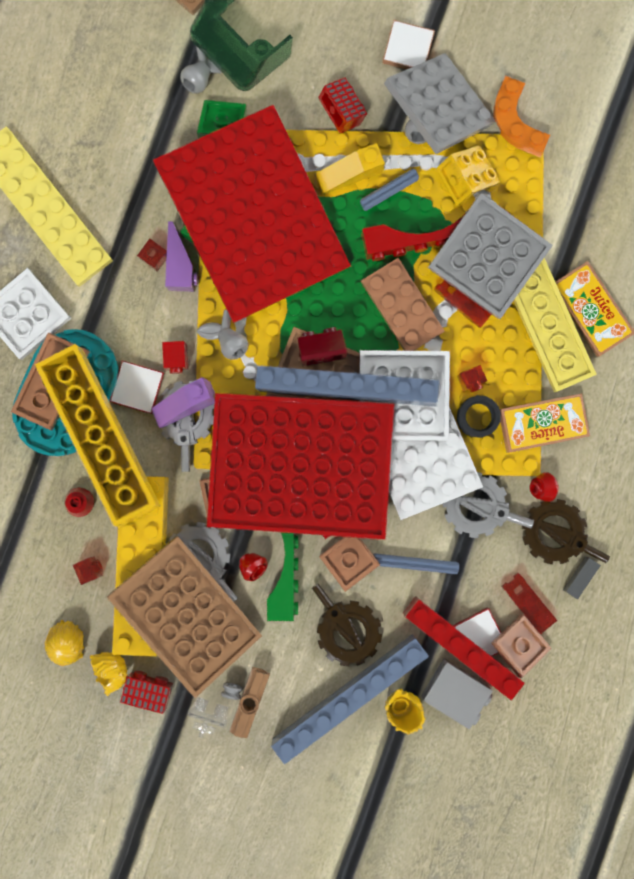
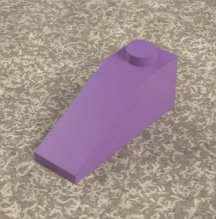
[165,221,199,292]
[151,378,215,429]

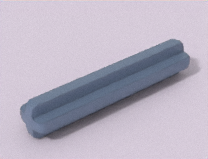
[360,169,419,211]

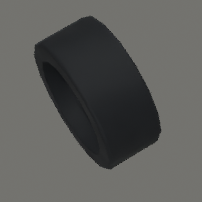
[457,395,501,438]

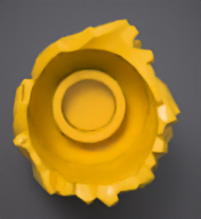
[45,620,85,666]
[90,652,127,696]
[385,688,426,735]

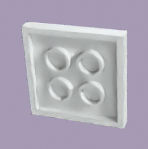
[0,268,71,360]

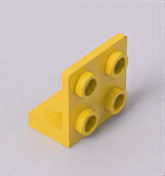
[436,146,500,206]

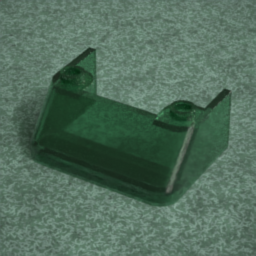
[190,0,293,91]

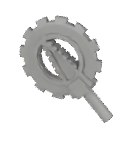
[157,381,214,472]
[443,472,534,538]
[169,522,238,602]

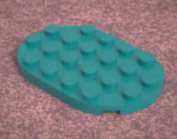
[12,329,119,456]

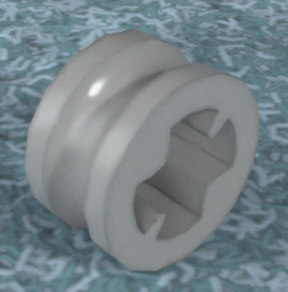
[221,683,243,700]

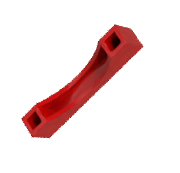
[361,209,469,261]
[403,596,525,701]

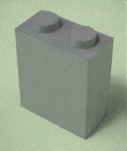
[421,658,493,729]

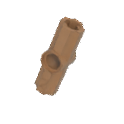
[229,667,270,738]

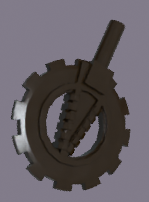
[522,499,610,564]
[312,583,382,667]

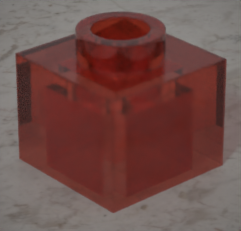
[137,239,167,272]
[457,365,487,393]
[73,556,103,585]

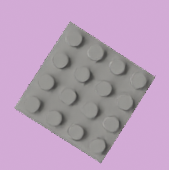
[384,53,495,154]
[428,193,553,319]

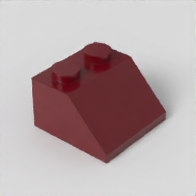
[297,327,347,367]

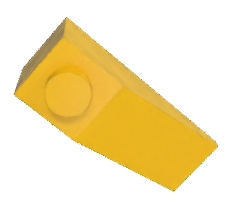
[315,143,385,195]

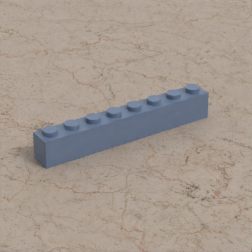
[255,366,439,407]
[271,634,429,765]

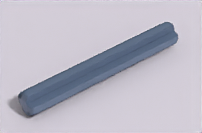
[373,553,459,574]

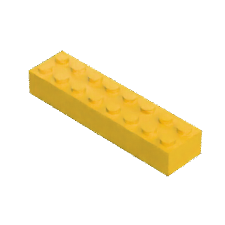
[35,344,161,527]
[112,476,169,656]

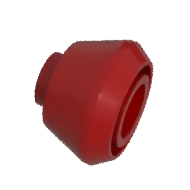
[529,472,559,502]
[64,487,94,517]
[239,553,268,581]

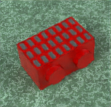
[318,77,367,134]
[120,671,173,714]

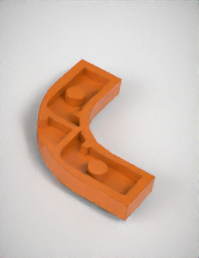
[493,76,550,157]

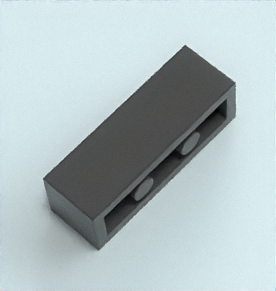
[563,556,601,599]

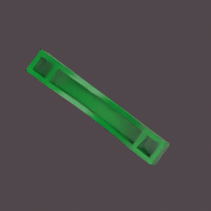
[267,532,299,621]

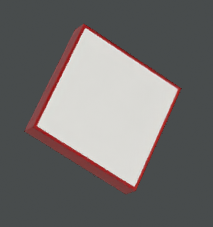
[110,360,165,414]
[453,607,501,656]

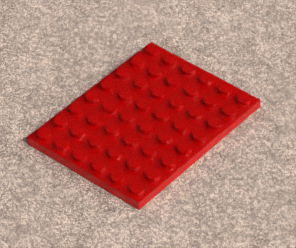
[153,104,351,324]
[207,393,394,540]

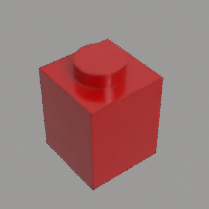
[162,341,189,374]

